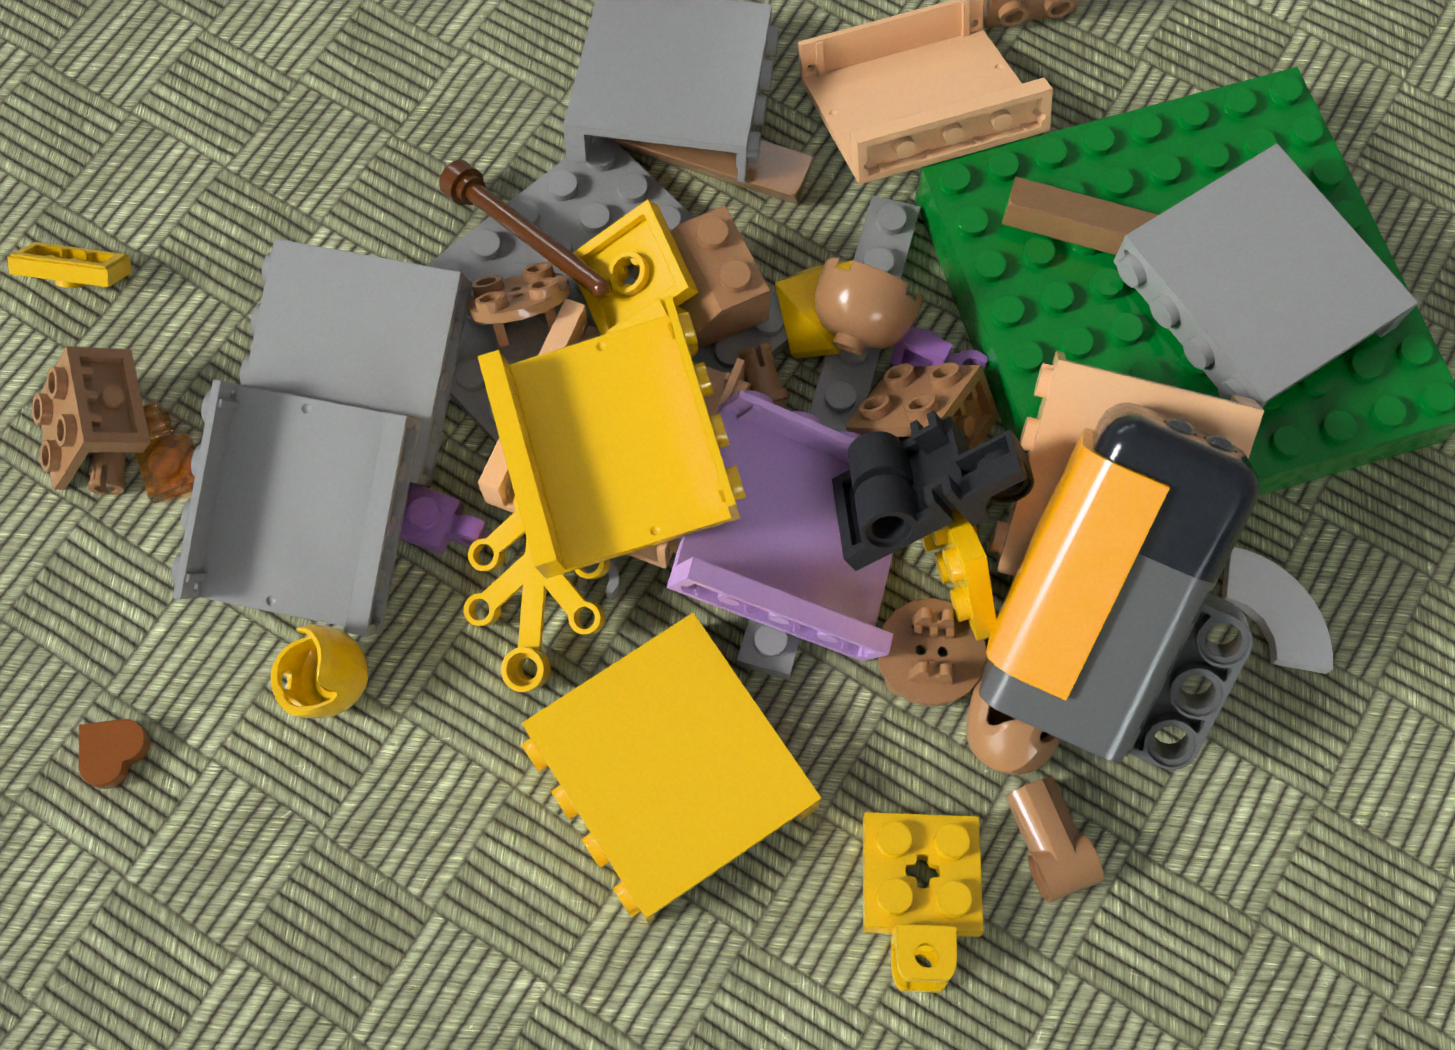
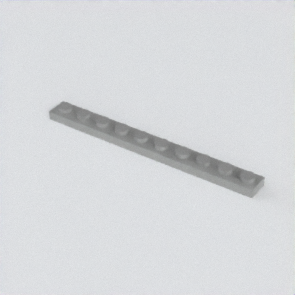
[737,195,921,680]

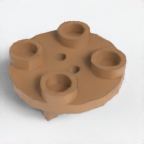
[466,262,571,348]
[877,598,987,707]

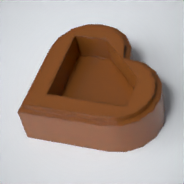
[79,719,151,789]

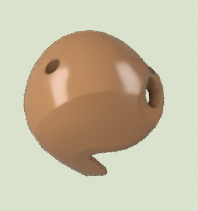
[966,679,1060,775]

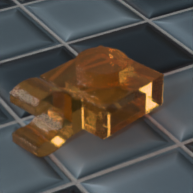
[136,401,195,503]

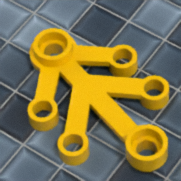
[463,497,610,692]

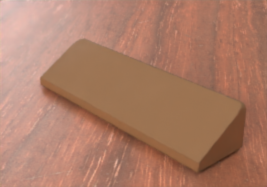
[609,138,814,205]
[1002,177,1158,255]

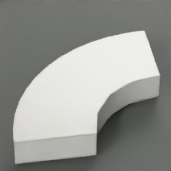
[1221,547,1333,674]

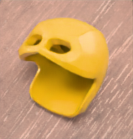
[271,624,368,718]

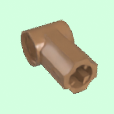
[1005,776,1104,903]

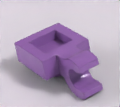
[890,326,988,371]
[399,484,492,554]

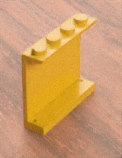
[477,295,746,579]
[521,613,822,924]

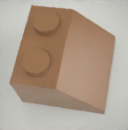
[632,206,770,349]

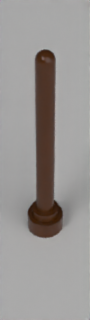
[439,160,612,299]

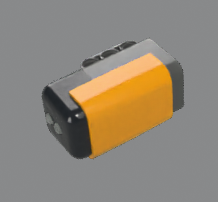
[979,402,1261,770]

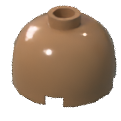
[814,258,924,355]

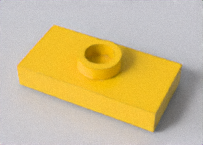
[7,242,131,288]

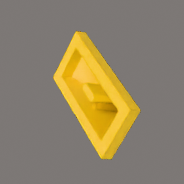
[775,260,855,359]

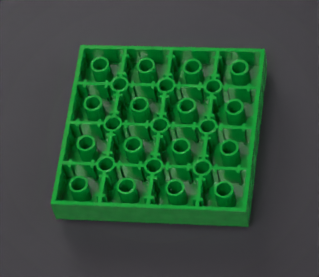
[915,67,1455,496]

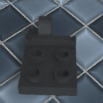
[832,411,1034,571]

